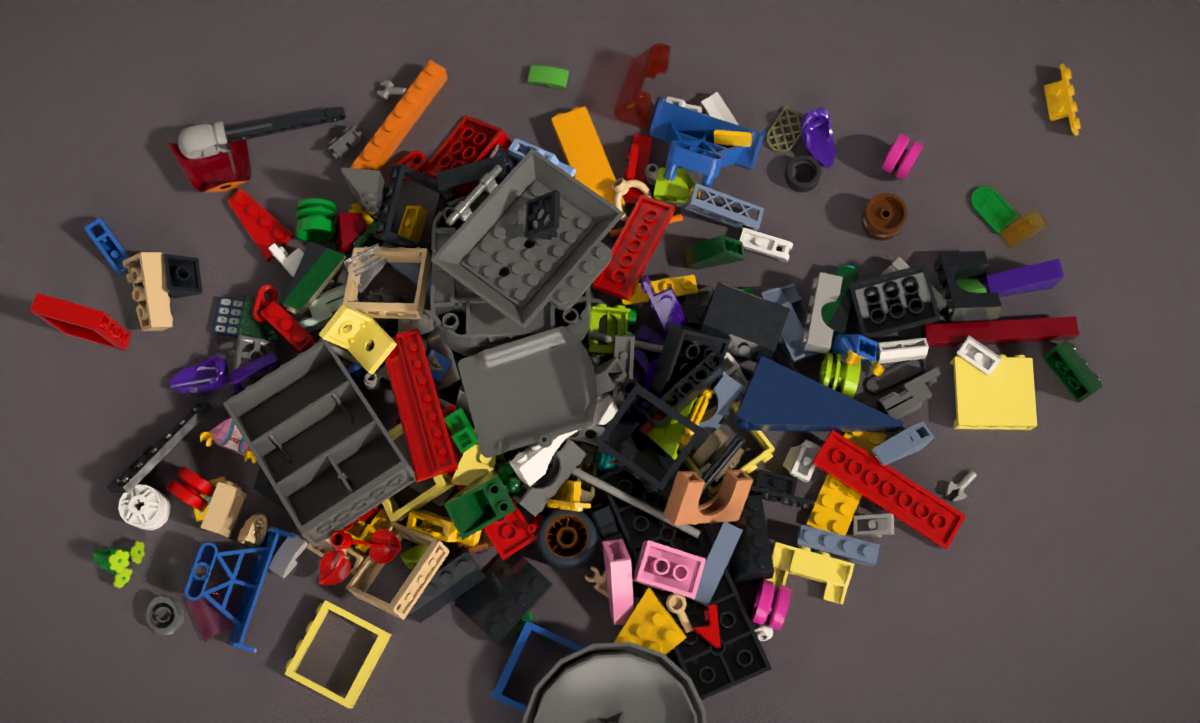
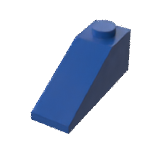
[84,217,130,275]

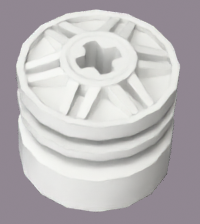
[118,485,171,530]

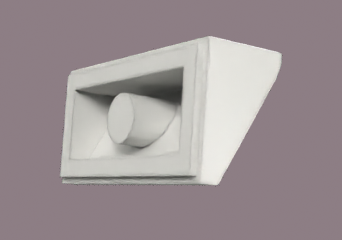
[957,336,1001,375]

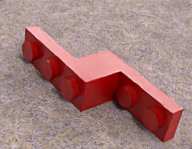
[260,300,316,354]

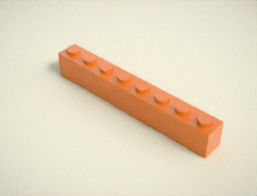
[350,60,448,171]

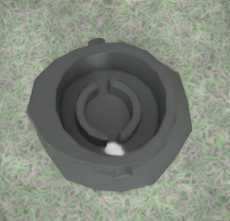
[145,595,185,635]

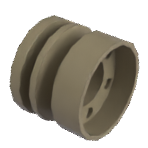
[691,428,744,482]

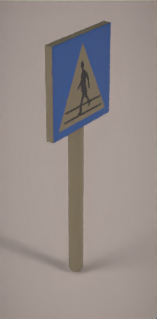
[427,350,452,382]

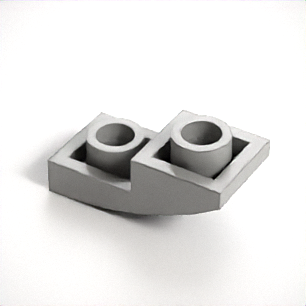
[269,533,308,579]

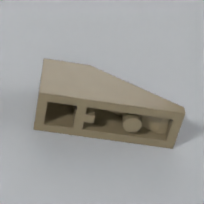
[570,443,598,504]

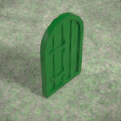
[970,186,1019,234]

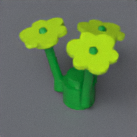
[93,541,145,589]

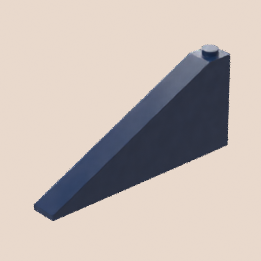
[732,356,904,432]

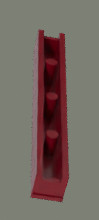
[921,316,1080,348]

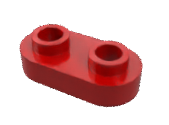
[394,150,427,181]
[252,285,278,323]

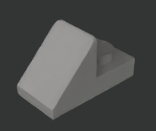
[853,513,894,537]

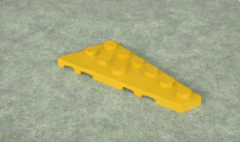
[614,588,687,655]

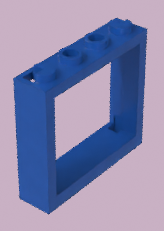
[491,621,584,713]

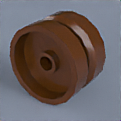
[861,193,908,241]

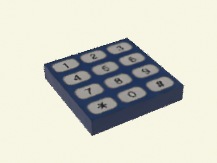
[213,296,255,337]

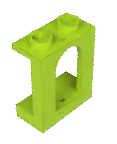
[588,304,630,357]

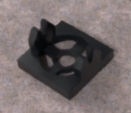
[525,190,560,240]

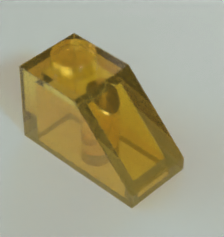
[1001,210,1049,248]

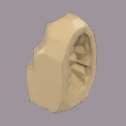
[238,514,268,547]

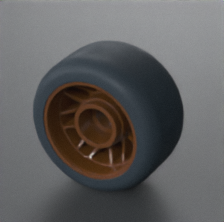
[537,508,597,569]

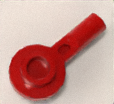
[528,512,545,532]

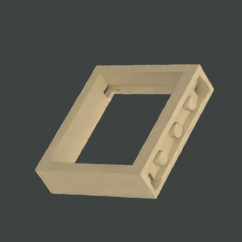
[343,246,432,319]
[346,522,450,620]

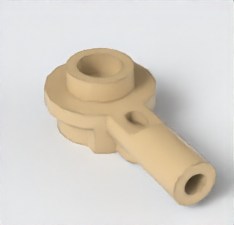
[666,593,693,633]

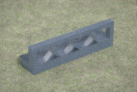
[684,183,764,231]

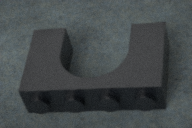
[935,251,1002,321]

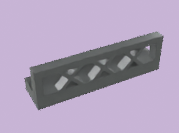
[611,332,635,413]

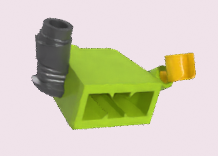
[645,161,701,203]

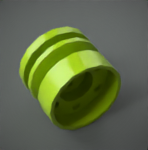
[819,352,861,397]

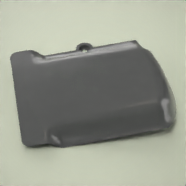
[458,326,597,458]

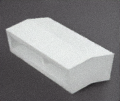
[700,92,739,125]
[876,338,929,364]

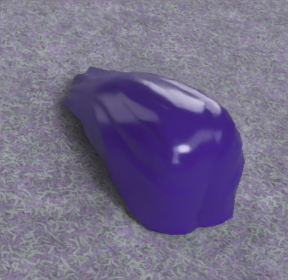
[800,107,836,168]
[170,355,229,394]

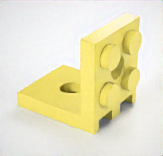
[319,304,397,374]

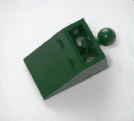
[444,470,521,540]

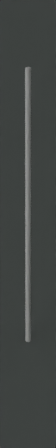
[318,338,701,538]

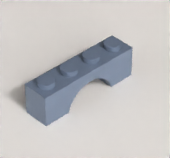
[684,373,744,452]
[794,525,880,567]

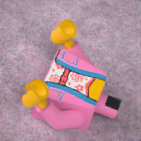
[200,417,257,463]

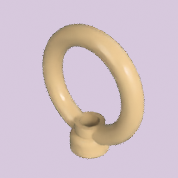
[612,178,652,223]

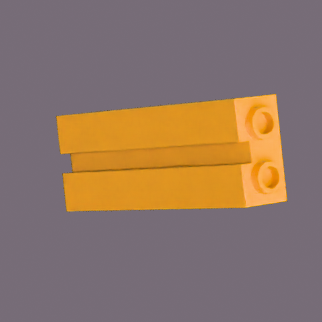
[551,106,625,210]

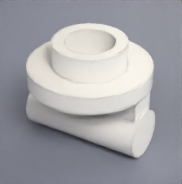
[752,622,773,641]

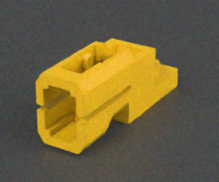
[407,510,481,547]

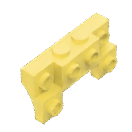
[765,542,854,605]

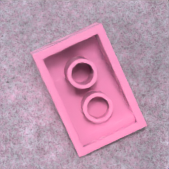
[632,540,706,599]

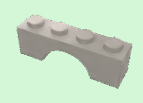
[802,272,843,354]

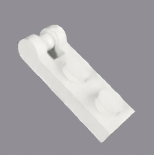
[739,228,793,262]

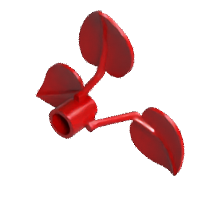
[318,516,401,585]

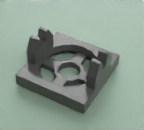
[233,335,277,380]

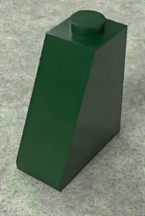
[684,235,745,270]

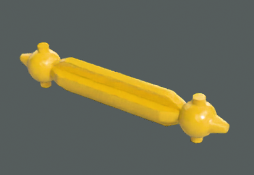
[679,386,714,447]

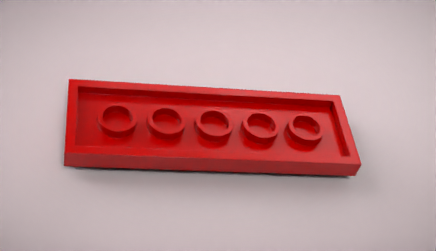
[593,195,675,301]

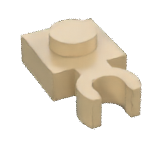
[584,566,608,598]

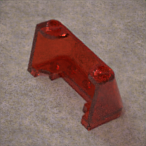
[615,43,671,130]

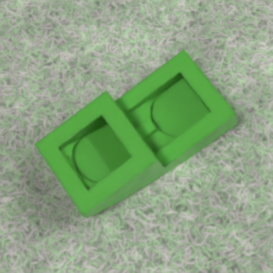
[527,65,569,88]

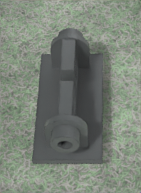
[327,125,364,159]

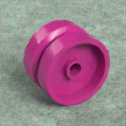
[881,133,924,181]
[752,579,791,630]

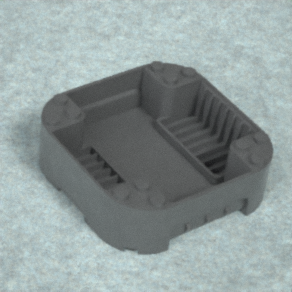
[431,196,592,356]

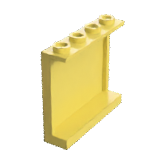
[950,355,1037,430]

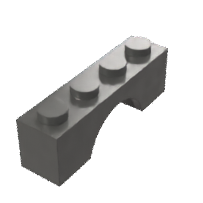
[511,438,586,517]

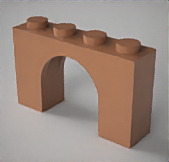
[664,469,753,526]

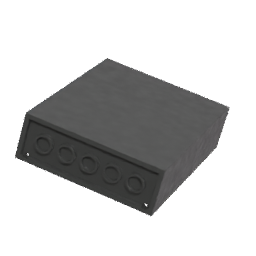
[223,340,416,547]

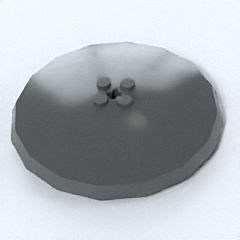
[522,642,707,723]

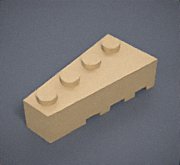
[122,252,173,331]

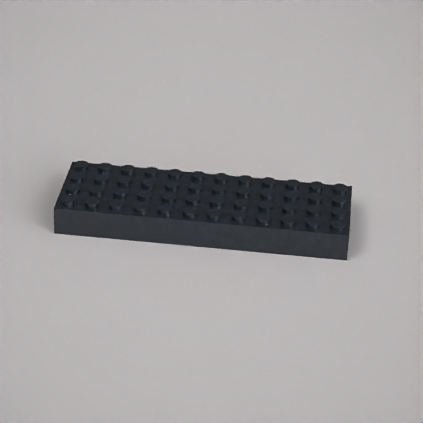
[599,458,772,701]

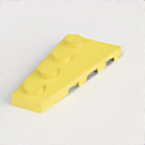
[451,428,496,486]

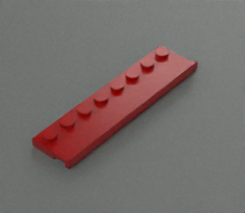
[384,328,458,483]

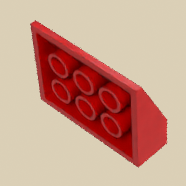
[422,115,512,197]

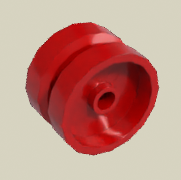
[166,465,216,512]

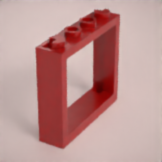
[30,293,131,351]

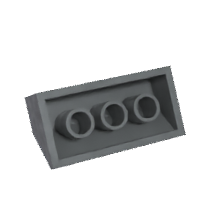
[341,167,386,222]

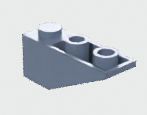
[872,422,935,466]

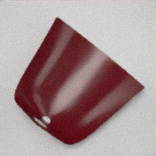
[167,125,251,193]

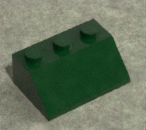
[1043,340,1103,403]

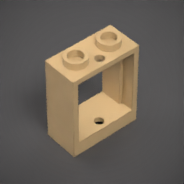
[200,481,247,539]

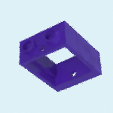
[229,352,280,393]

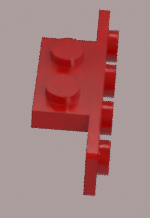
[624,135,652,205]

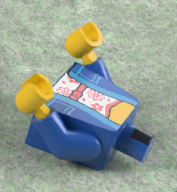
[829,334,884,377]

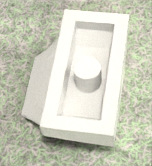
[783,440,821,484]

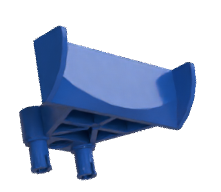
[649,96,766,188]
[183,527,296,653]

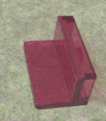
[189,592,233,642]

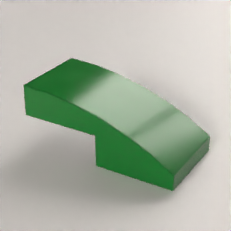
[444,408,479,454]

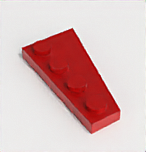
[228,188,295,263]

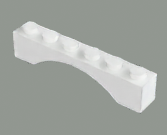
[510,393,618,486]

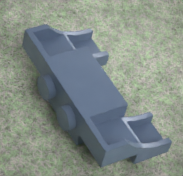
[760,283,820,364]

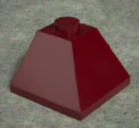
[335,213,366,257]

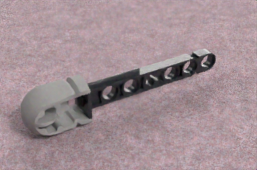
[178,107,346,159]

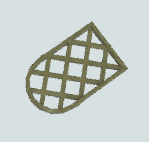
[766,106,803,153]

